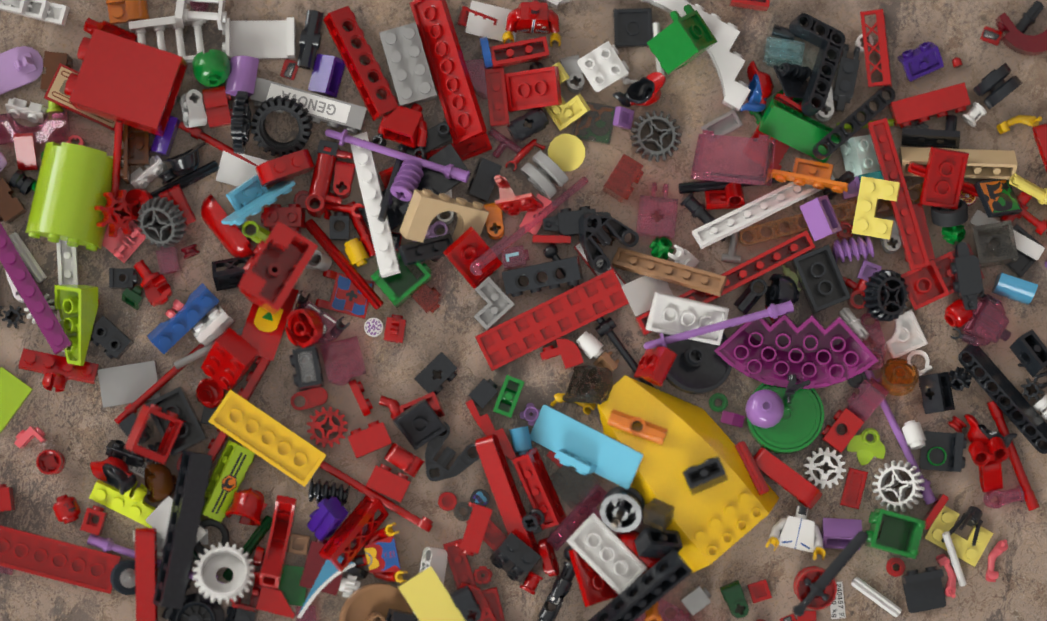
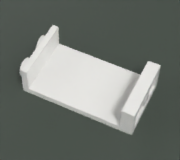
[222,17,296,59]

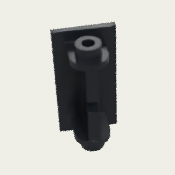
[105,440,145,468]

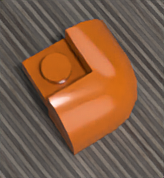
[106,0,149,25]

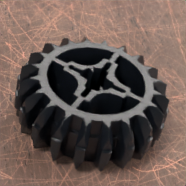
[862,270,909,322]

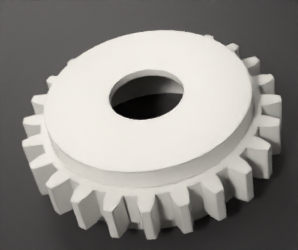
[192,542,255,604]

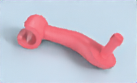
[985,539,1008,582]
[936,553,956,598]

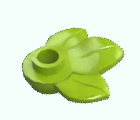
[847,428,886,466]

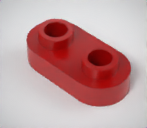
[348,379,373,417]
[537,538,560,577]

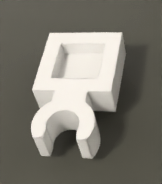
[668,244,699,268]

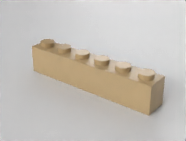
[899,147,1018,180]

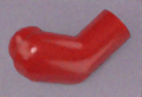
[379,395,401,419]

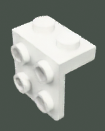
[577,41,629,92]

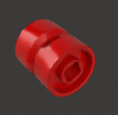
[36,449,66,475]

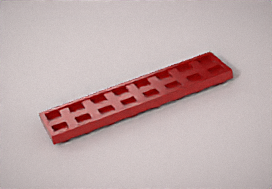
[475,268,629,371]

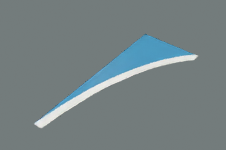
[297,556,356,619]

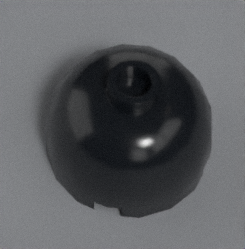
[765,274,800,307]

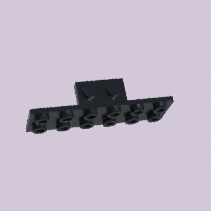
[359,144,471,231]

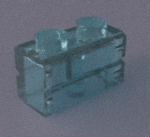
[763,37,805,66]

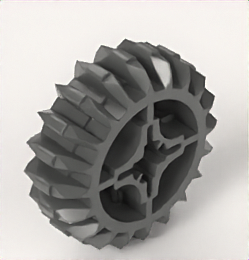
[630,110,682,162]
[136,196,188,248]

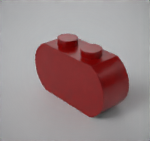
[255,149,315,187]

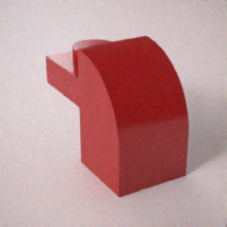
[540,339,584,370]

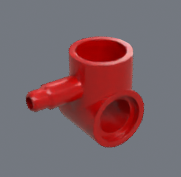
[843,277,867,310]

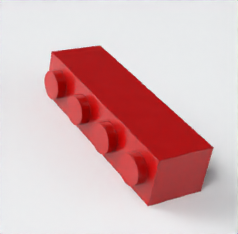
[888,82,971,128]

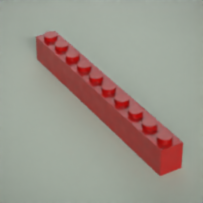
[635,230,815,336]

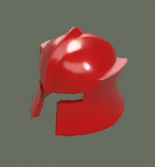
[225,487,268,526]

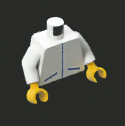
[765,506,826,561]

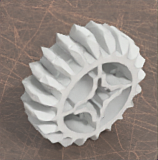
[872,460,925,512]

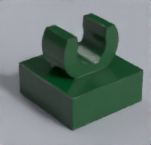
[121,285,143,311]

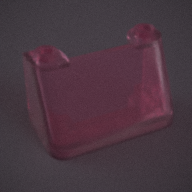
[691,130,776,186]

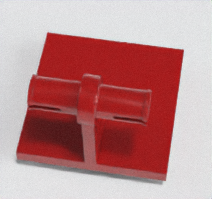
[494,175,544,216]

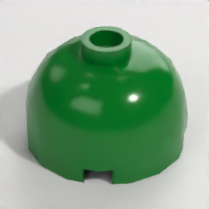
[192,49,231,87]

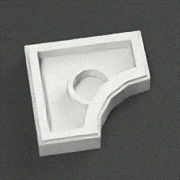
[885,309,928,360]

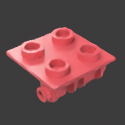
[102,214,146,264]

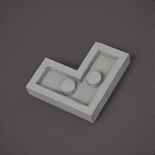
[474,276,515,331]

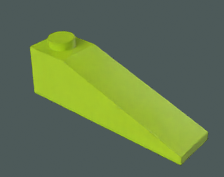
[54,285,99,366]

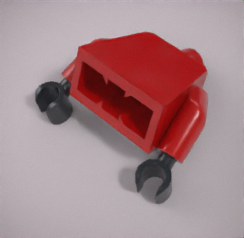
[372,103,428,160]

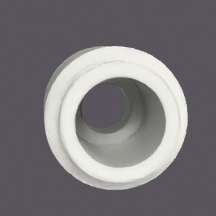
[576,331,604,359]
[902,420,926,450]

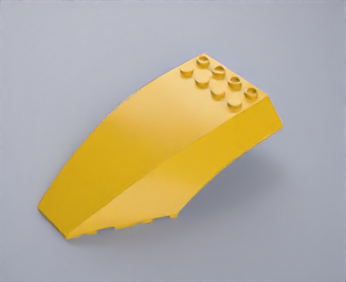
[596,375,779,573]

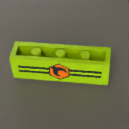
[201,440,255,522]

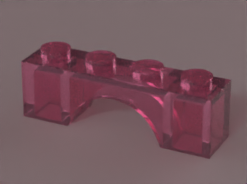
[0,112,71,145]

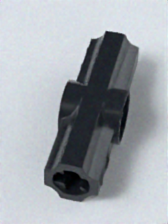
[297,10,324,70]

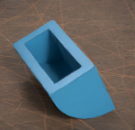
[992,273,1038,305]

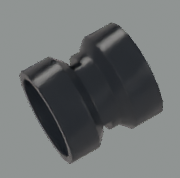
[9,169,36,196]

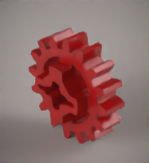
[306,406,348,448]

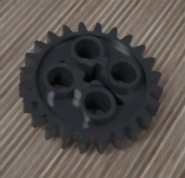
[231,91,251,154]

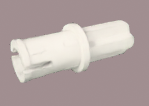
[839,307,870,341]

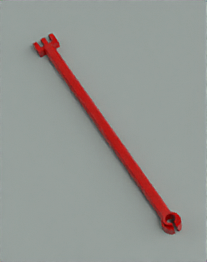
[319,461,433,532]

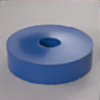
[479,37,493,68]

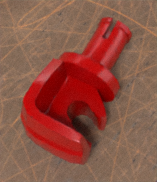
[133,260,173,307]

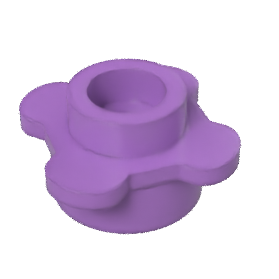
[520,403,540,426]

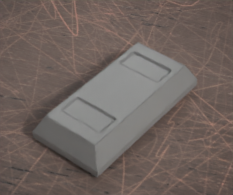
[701,109,743,144]

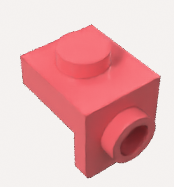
[14,426,47,449]

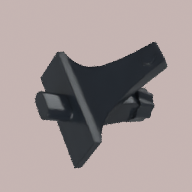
[783,374,811,404]

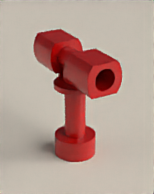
[1000,191,1047,235]

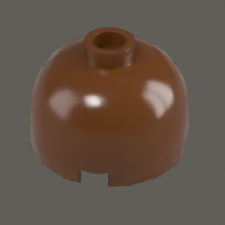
[144,464,177,503]

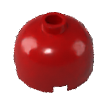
[285,308,324,348]

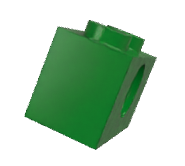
[493,375,525,418]

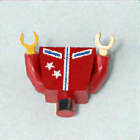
[502,1,561,47]

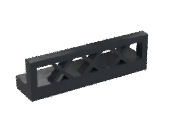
[212,254,255,291]

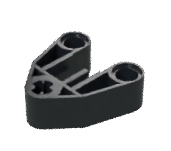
[579,212,639,273]
[425,422,480,482]

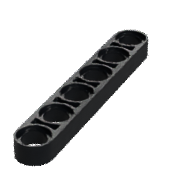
[812,86,896,160]

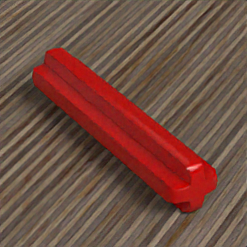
[735,441,769,495]

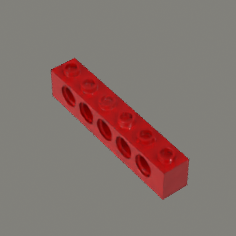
[323,6,398,121]

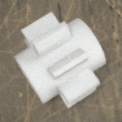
[339,574,361,598]

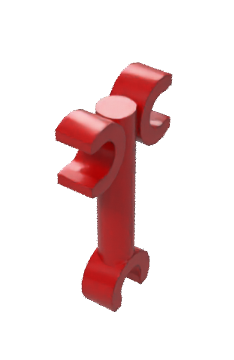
[317,192,365,220]

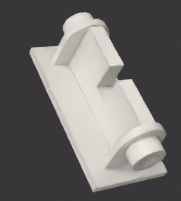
[5,98,47,124]
[131,155,168,189]

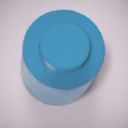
[509,426,532,456]

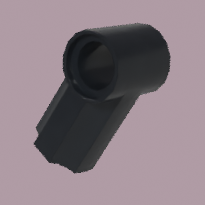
[734,279,768,315]

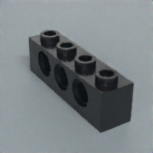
[502,256,583,297]

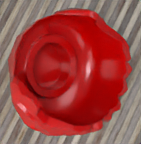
[196,378,225,408]

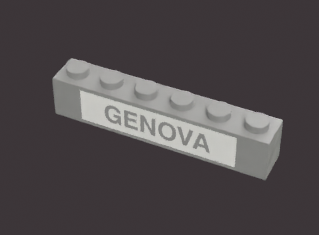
[250,77,368,134]

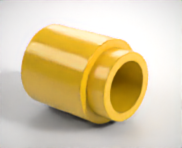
[344,238,369,268]

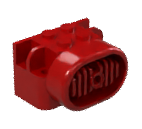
[238,221,318,315]

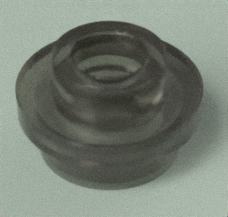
[453,502,472,521]

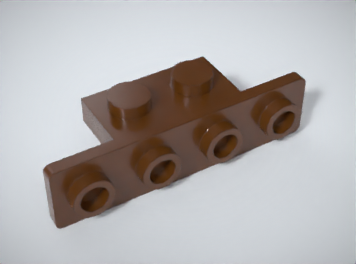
[120,125,150,184]

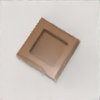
[288,533,310,555]

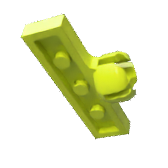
[89,479,156,528]

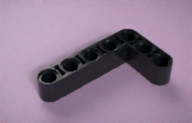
[789,13,846,116]

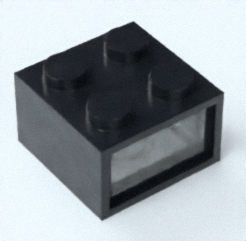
[289,346,325,390]

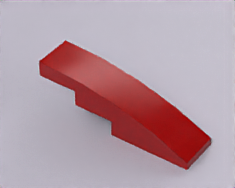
[465,400,516,462]

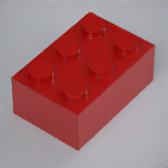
[201,327,259,392]

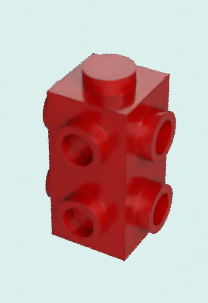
[261,204,306,232]

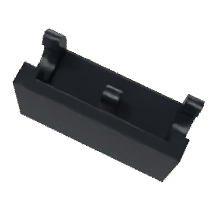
[466,158,502,202]

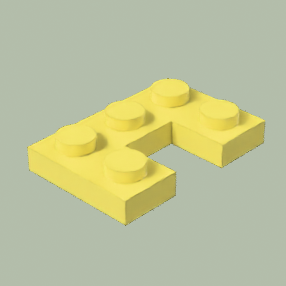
[545,62,591,131]
[852,176,900,240]
[924,506,994,567]

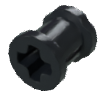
[522,509,545,531]

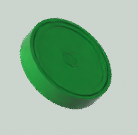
[746,383,824,454]

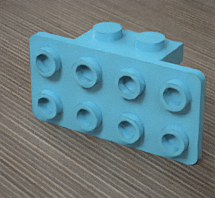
[221,175,296,226]

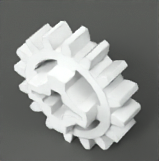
[804,447,846,489]

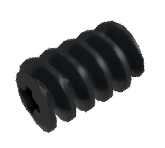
[308,478,350,506]

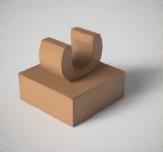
[593,351,620,377]

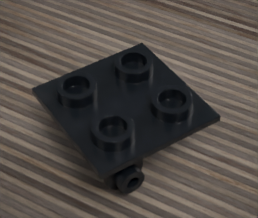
[773,63,812,99]

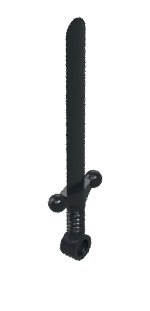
[792,531,868,617]

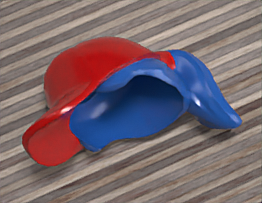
[740,60,774,112]

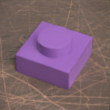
[613,106,634,130]
[842,176,860,200]
[857,260,882,282]

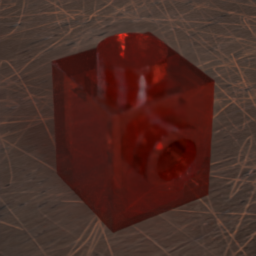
[411,283,441,314]

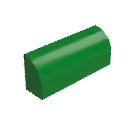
[759,99,839,163]

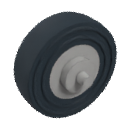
[110,560,136,595]

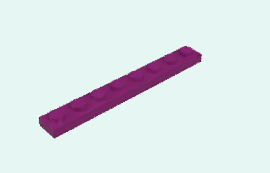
[0,222,72,355]

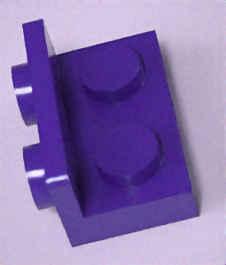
[897,42,944,82]

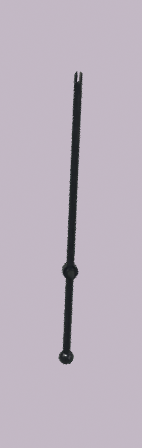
[543,244,654,387]

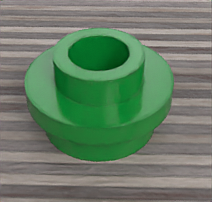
[709,393,728,412]

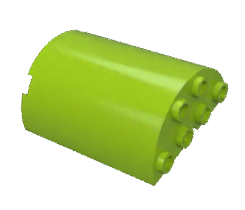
[25,142,113,252]

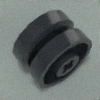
[973,62,1022,110]

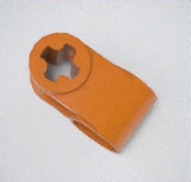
[483,203,504,240]

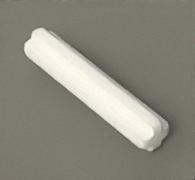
[9,232,47,283]
[851,577,902,617]

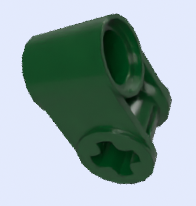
[720,580,749,618]

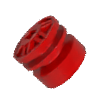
[793,566,837,610]

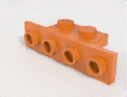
[772,158,849,193]

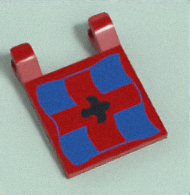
[315,269,374,319]

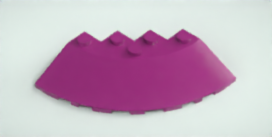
[714,311,879,389]

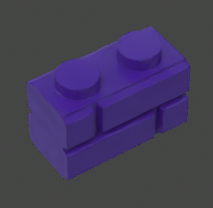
[307,497,349,541]

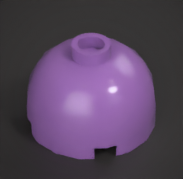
[745,389,784,429]

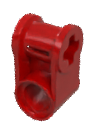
[333,161,355,199]

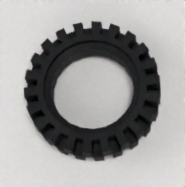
[251,95,313,157]

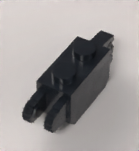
[833,44,860,113]
[543,206,612,236]
[950,242,983,310]

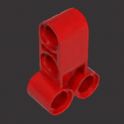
[968,437,1009,493]
[384,442,425,478]

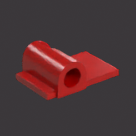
[633,346,677,387]

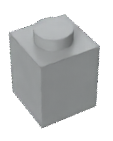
[680,586,711,616]

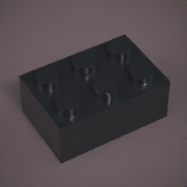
[791,245,851,314]
[145,387,209,456]

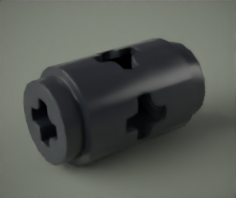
[507,108,549,142]

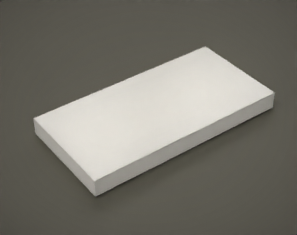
[645,292,730,346]
[566,513,647,595]

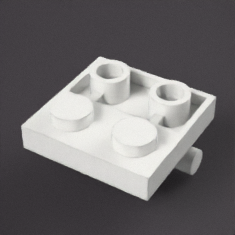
[191,305,234,346]

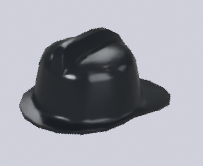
[164,142,207,176]

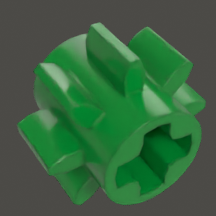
[942,224,966,245]
[649,237,674,260]

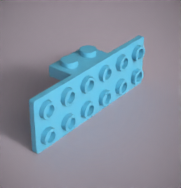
[530,405,644,489]

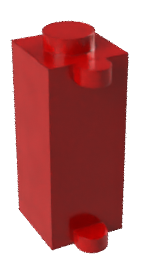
[454,502,493,556]

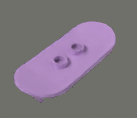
[0,46,43,95]

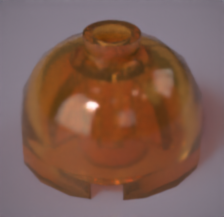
[880,358,919,396]

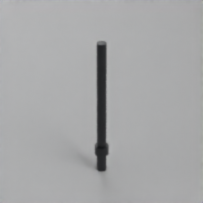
[378,144,408,222]

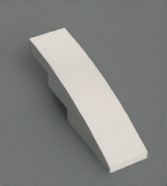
[0,0,70,26]

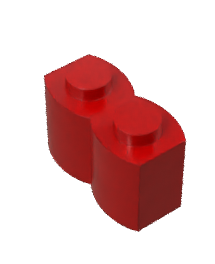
[202,85,233,129]

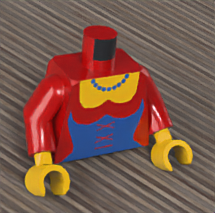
[355,523,408,583]

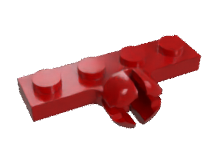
[18,348,99,392]

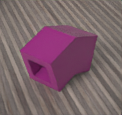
[720,410,745,428]

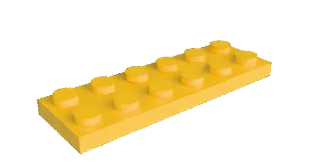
[208,389,327,487]

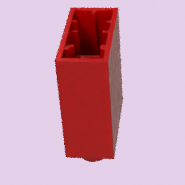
[64,29,188,137]

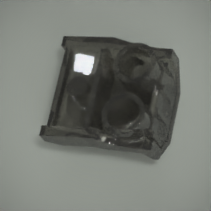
[562,365,613,405]

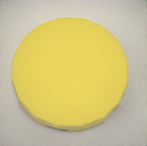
[548,133,585,172]

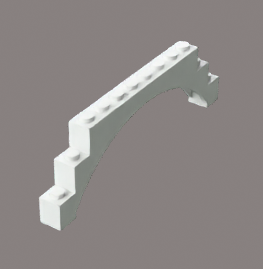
[541,0,751,112]

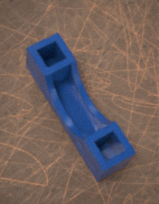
[147,283,220,354]

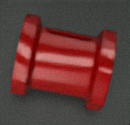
[520,571,543,595]

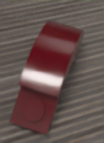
[996,12,1047,56]

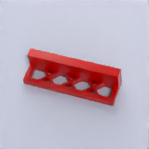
[860,9,892,88]
[512,447,567,530]
[319,496,389,572]

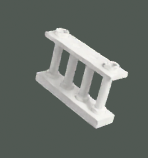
[175,0,227,30]
[129,16,208,63]

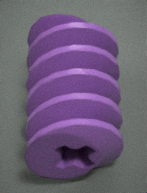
[390,159,424,201]
[832,236,874,263]

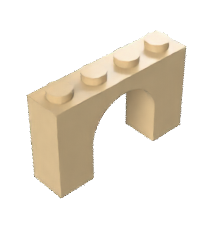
[399,189,489,243]

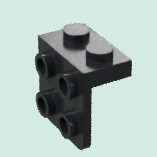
[919,431,967,472]
[490,532,541,582]
[901,566,946,613]

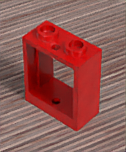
[125,403,184,465]

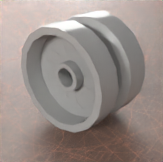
[520,150,569,199]

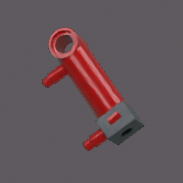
[305,140,353,217]

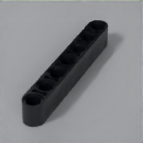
[958,343,1047,454]

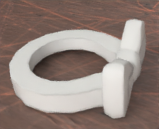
[906,350,933,378]

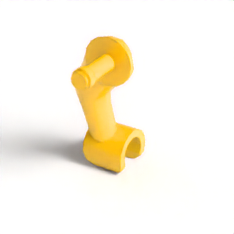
[996,115,1042,135]
[550,393,596,415]

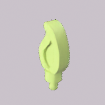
[782,264,801,291]

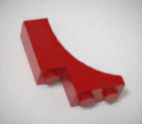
[259,495,296,589]

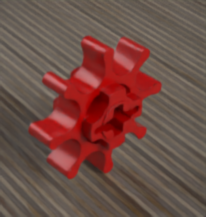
[94,190,139,237]

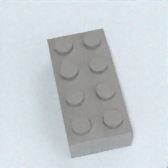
[379,22,437,107]

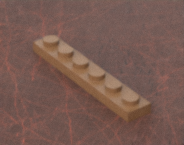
[612,247,727,296]

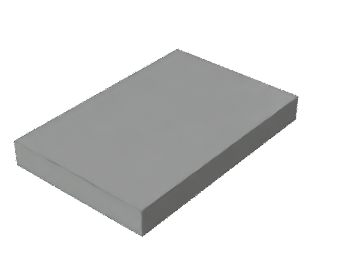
[97,360,161,408]

